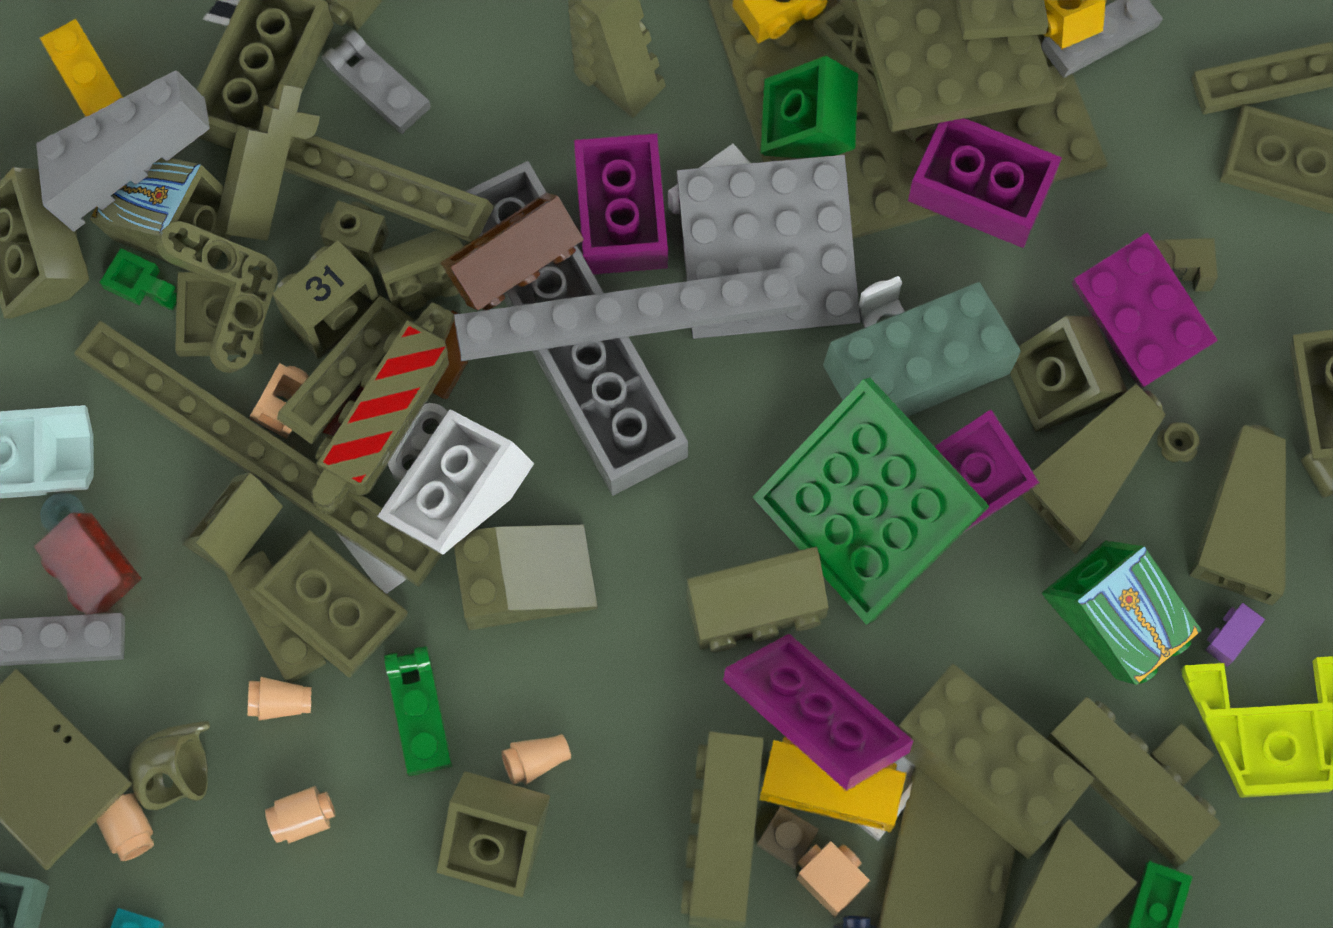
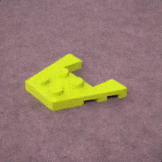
[1181,656,1333,798]

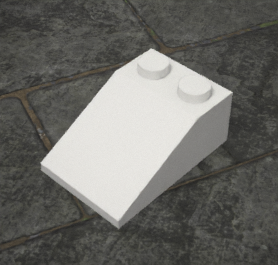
[377,409,534,555]

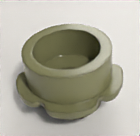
[1157,422,1200,463]

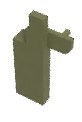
[215,83,320,241]

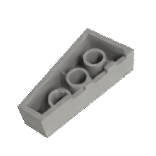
[36,70,210,232]

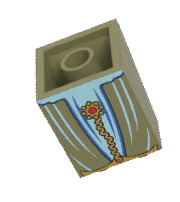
[90,158,231,272]

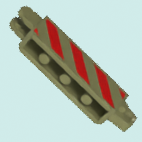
[311,302,454,515]

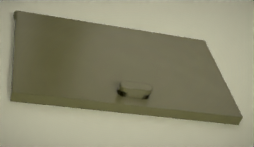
[0,669,133,870]
[877,766,1015,928]

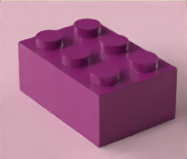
[908,118,1062,249]
[574,133,668,275]
[1071,232,1218,388]

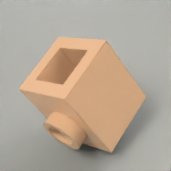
[797,841,870,917]

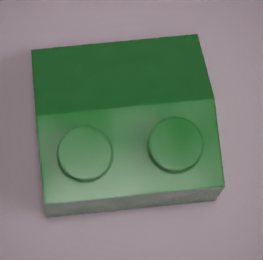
[760,56,859,158]

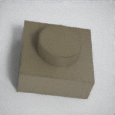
[757,806,819,870]

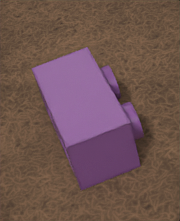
[1205,603,1265,667]

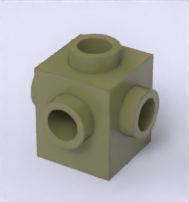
[320,200,389,269]

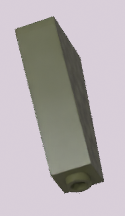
[1021,384,1166,554]
[1189,425,1286,606]
[1009,819,1137,928]

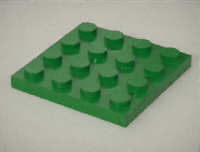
[753,377,990,625]

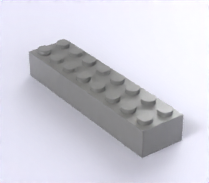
[465,161,688,496]

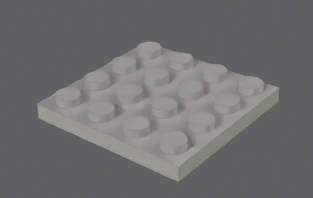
[677,155,860,339]

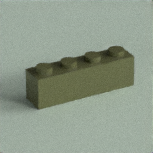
[1047,697,1221,868]

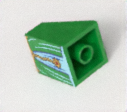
[1042,540,1201,685]

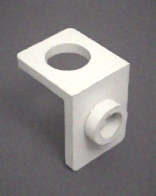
[859,276,905,328]

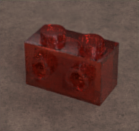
[34,513,142,614]

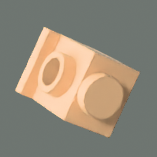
[249,363,309,438]

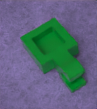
[99,248,177,311]

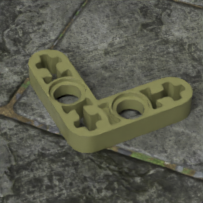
[156,221,278,373]

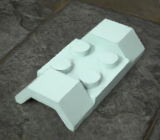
[0,405,94,498]

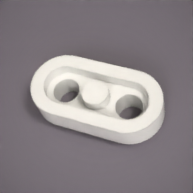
[388,403,448,482]

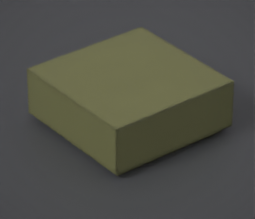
[1150,723,1214,787]

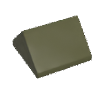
[183,473,283,575]

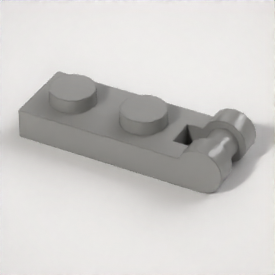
[321,30,431,134]

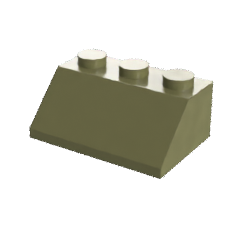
[0,167,90,319]
[687,546,829,653]

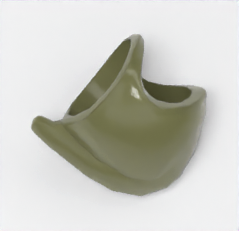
[128,721,210,810]

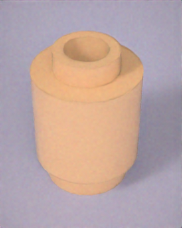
[265,786,336,844]
[96,793,154,861]

